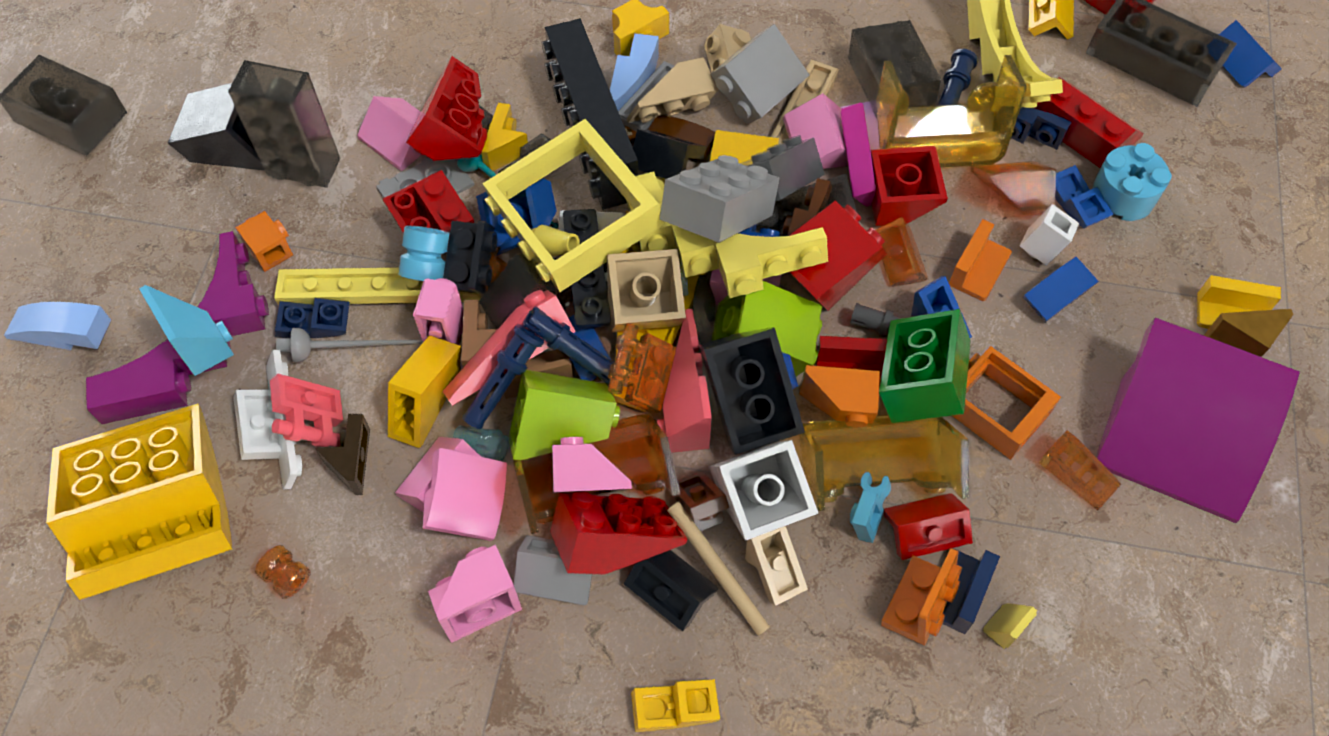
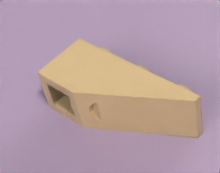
[627,57,718,123]

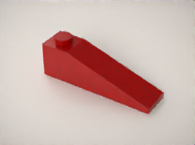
[406,56,487,161]

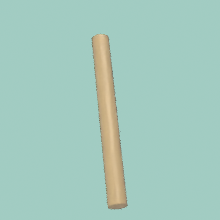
[667,502,770,636]

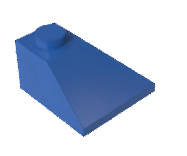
[476,178,557,258]

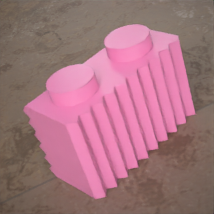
[413,278,464,345]

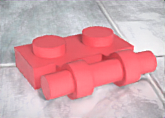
[270,373,343,447]

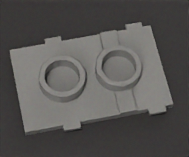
[376,157,474,198]

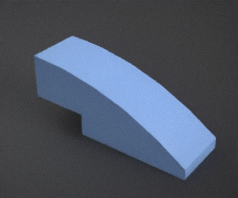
[610,33,659,111]
[4,302,111,350]

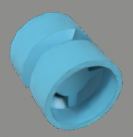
[398,226,450,281]

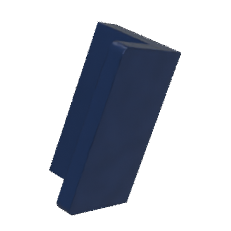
[943,548,1000,634]

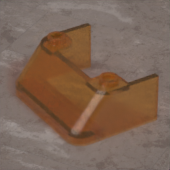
[511,414,680,534]

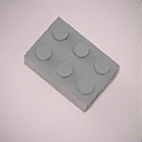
[660,155,780,243]

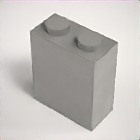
[710,24,810,125]

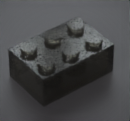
[848,20,942,118]
[0,54,127,156]

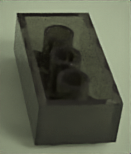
[1086,0,1237,107]
[228,60,341,188]

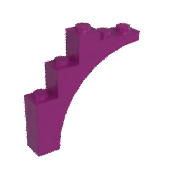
[86,231,269,424]

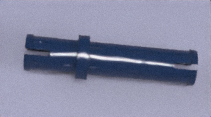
[522,306,622,385]

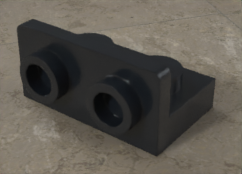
[443,221,497,295]

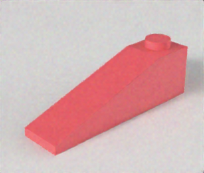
[443,290,576,406]
[656,309,712,453]

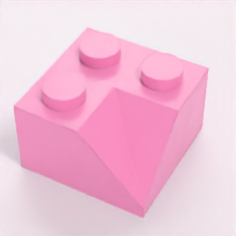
[428,545,522,643]

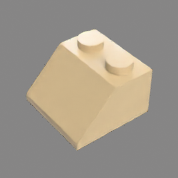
[607,249,686,332]

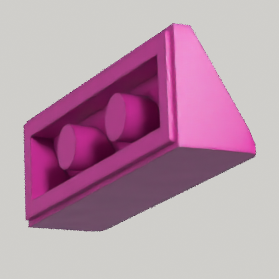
[840,102,876,207]

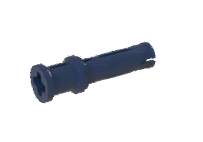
[929,49,979,134]
[462,324,544,429]

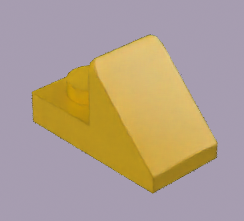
[481,102,529,171]

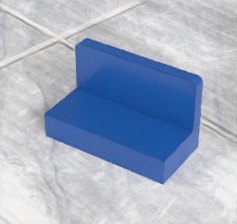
[1206,20,1282,88]

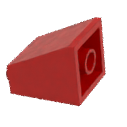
[789,200,887,311]

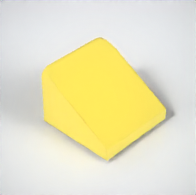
[983,603,1037,649]

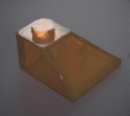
[971,161,1056,215]

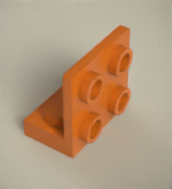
[881,548,962,646]

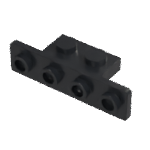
[563,209,611,329]

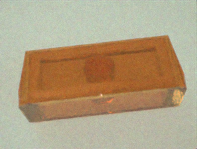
[876,217,929,287]

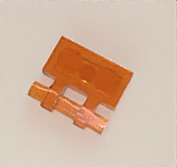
[608,323,677,414]

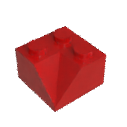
[871,146,948,226]

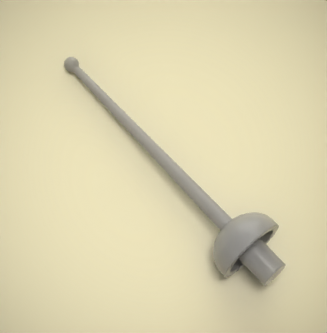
[276,328,423,362]

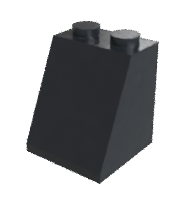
[168,80,286,171]

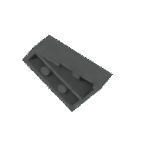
[740,135,825,201]

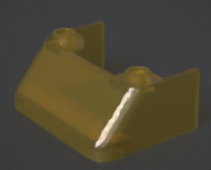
[876,55,1027,168]
[799,416,969,511]

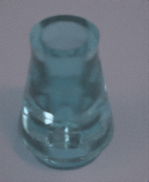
[453,425,509,461]

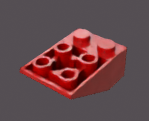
[550,491,687,575]

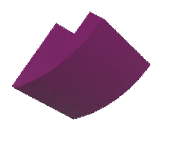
[1093,317,1300,523]

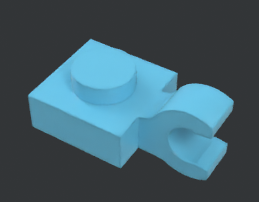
[850,472,891,543]

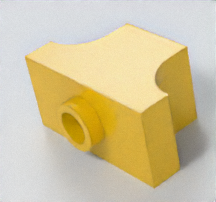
[612,0,669,56]

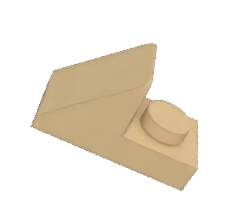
[745,526,808,606]

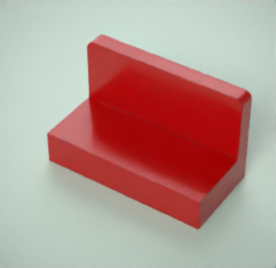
[816,336,887,388]
[884,493,973,560]

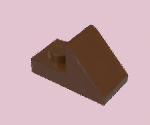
[669,471,729,531]

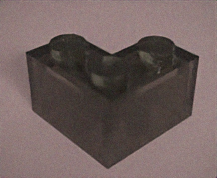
[479,254,573,329]

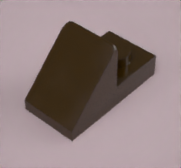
[315,414,370,495]

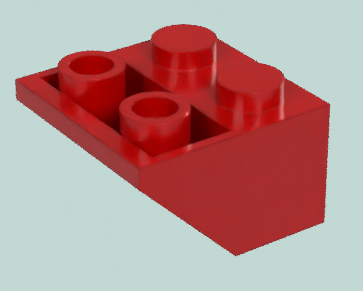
[382,170,474,253]

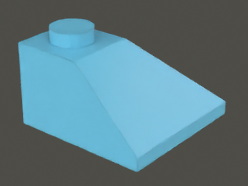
[139,285,234,376]

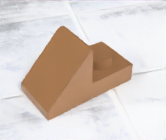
[461,300,497,368]

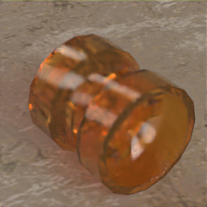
[255,545,311,599]

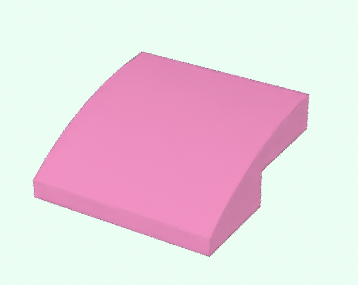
[423,448,507,541]

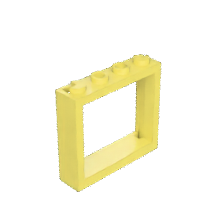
[482,119,665,292]

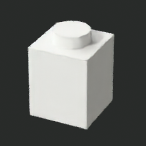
[1020,204,1079,266]

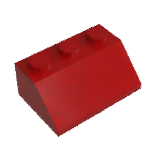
[1034,77,1144,168]

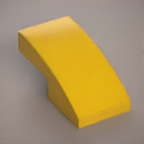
[631,679,720,732]

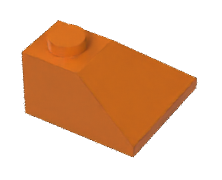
[799,365,880,427]

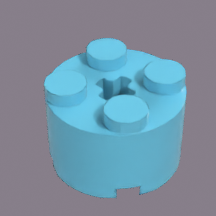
[1092,143,1172,221]

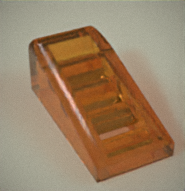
[1039,430,1121,511]

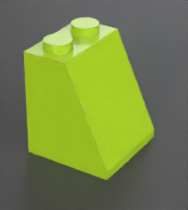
[711,281,822,377]
[508,370,620,460]

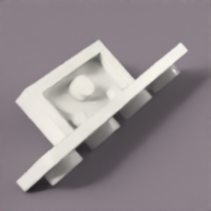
[233,350,302,489]

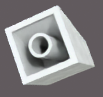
[708,440,819,540]

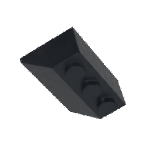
[699,327,805,455]

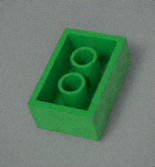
[879,309,971,423]

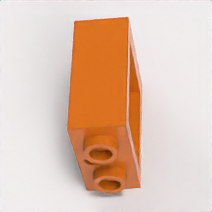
[952,346,1061,460]

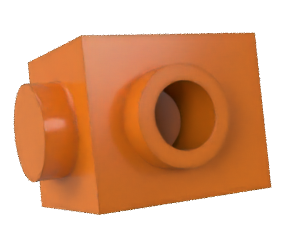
[235,211,293,272]

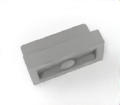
[514,535,592,605]

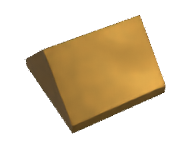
[1204,309,1294,357]

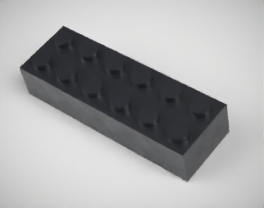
[541,18,638,210]

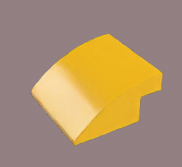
[46,403,232,600]

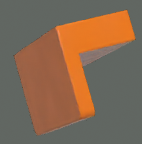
[949,219,1012,301]

